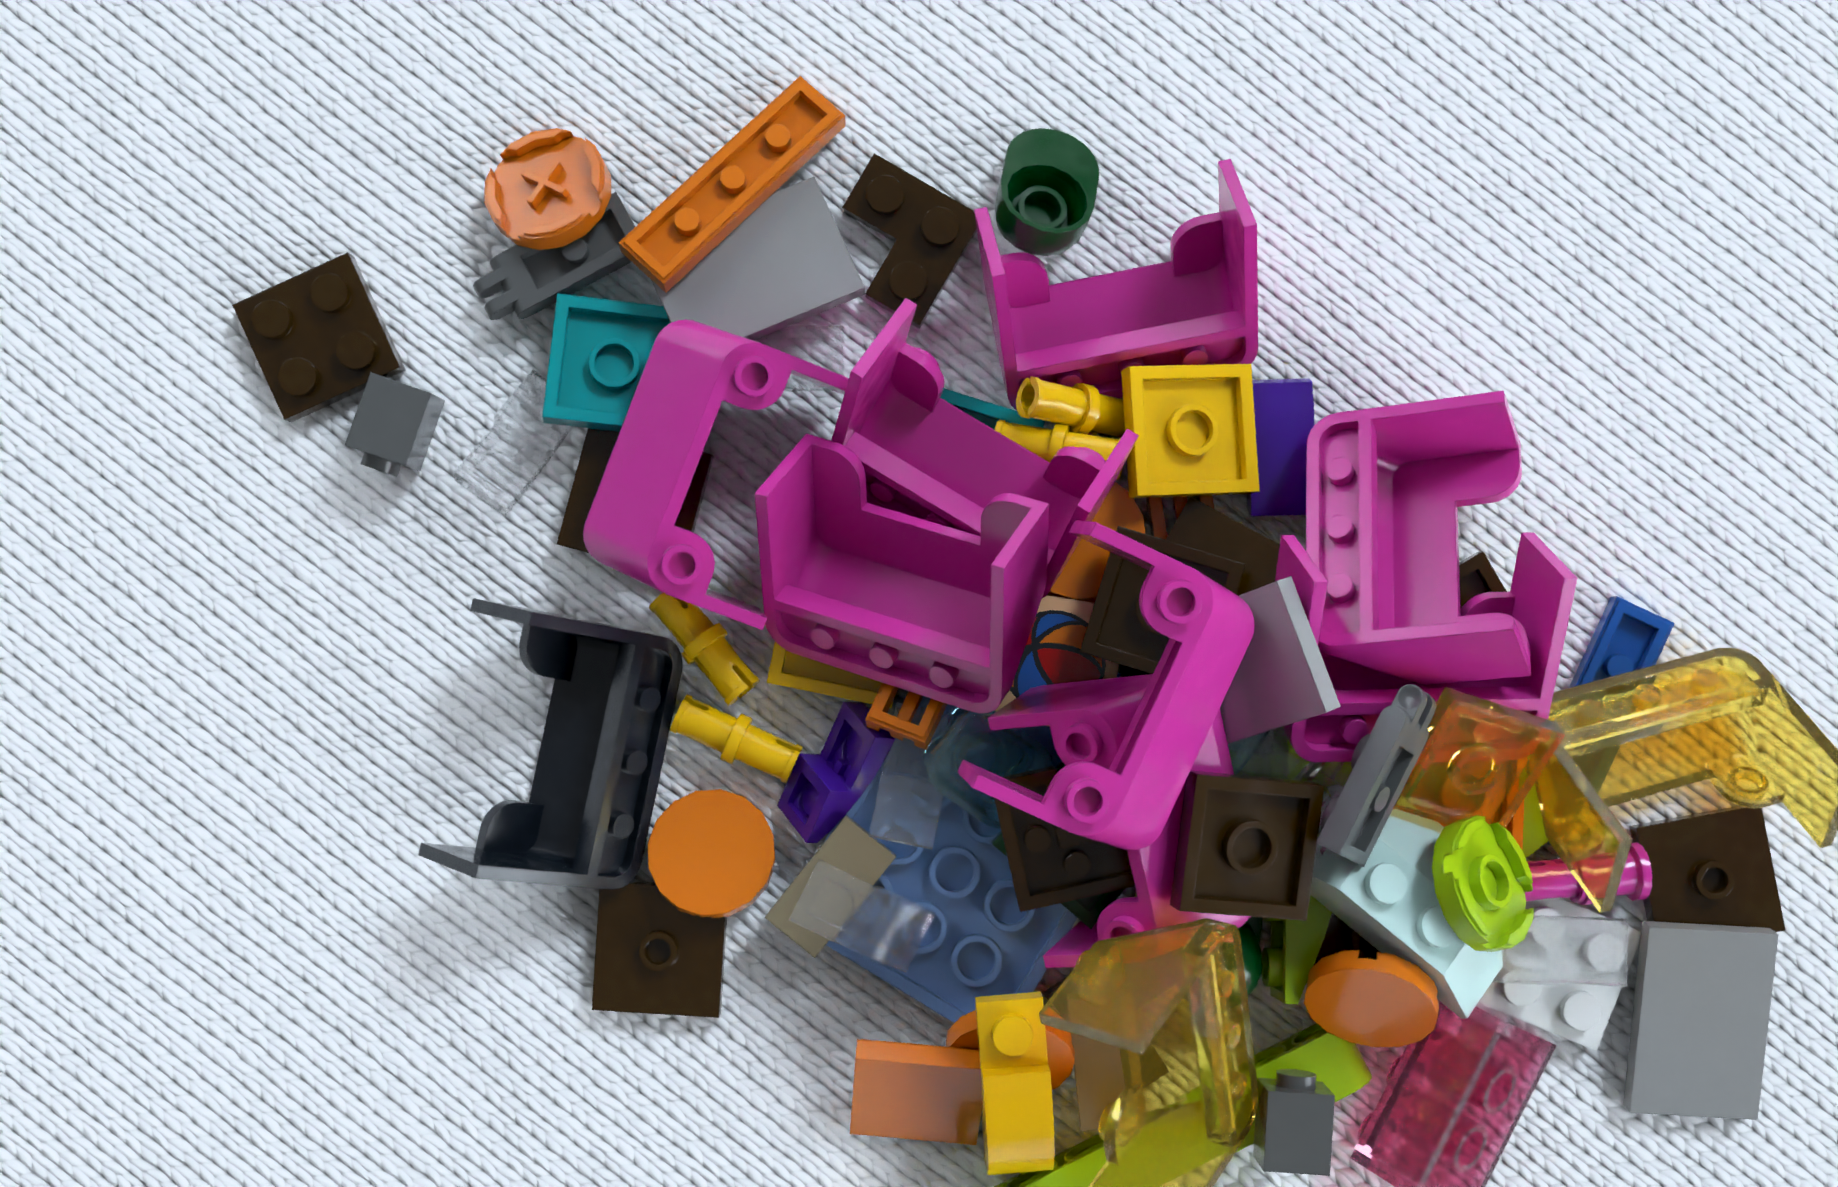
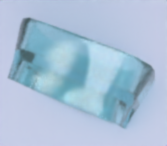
[923,707,1053,829]

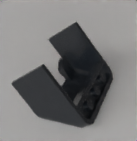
[418,598,683,890]

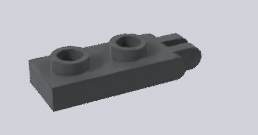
[473,192,635,320]
[1316,684,1437,867]

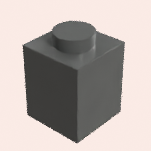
[345,372,445,477]
[1253,1069,1335,1176]

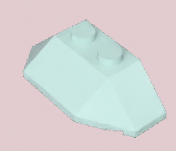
[1310,792,1503,1019]

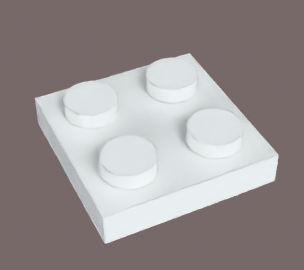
[1478,898,1641,1051]

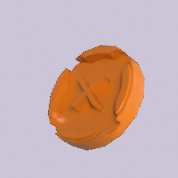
[484,128,611,250]

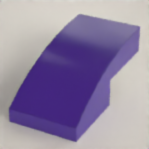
[1247,378,1315,516]
[777,701,895,843]

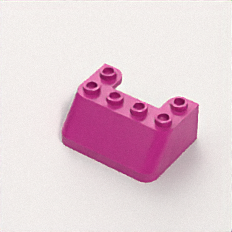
[1306,390,1531,685]
[754,434,1049,714]

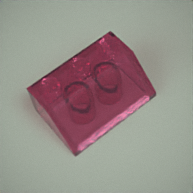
[1350,999,1557,1187]

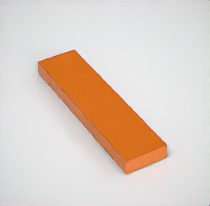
[618,76,846,293]

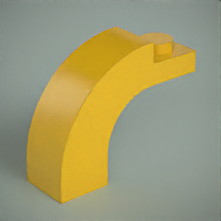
[975,991,1055,1175]

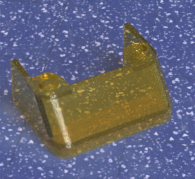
[1528,648,1838,913]
[1039,918,1259,1187]

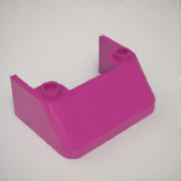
[974,159,1258,410]
[831,298,1139,598]
[583,319,849,630]
[957,520,1255,850]
[1275,532,1578,762]
[987,674,1251,968]

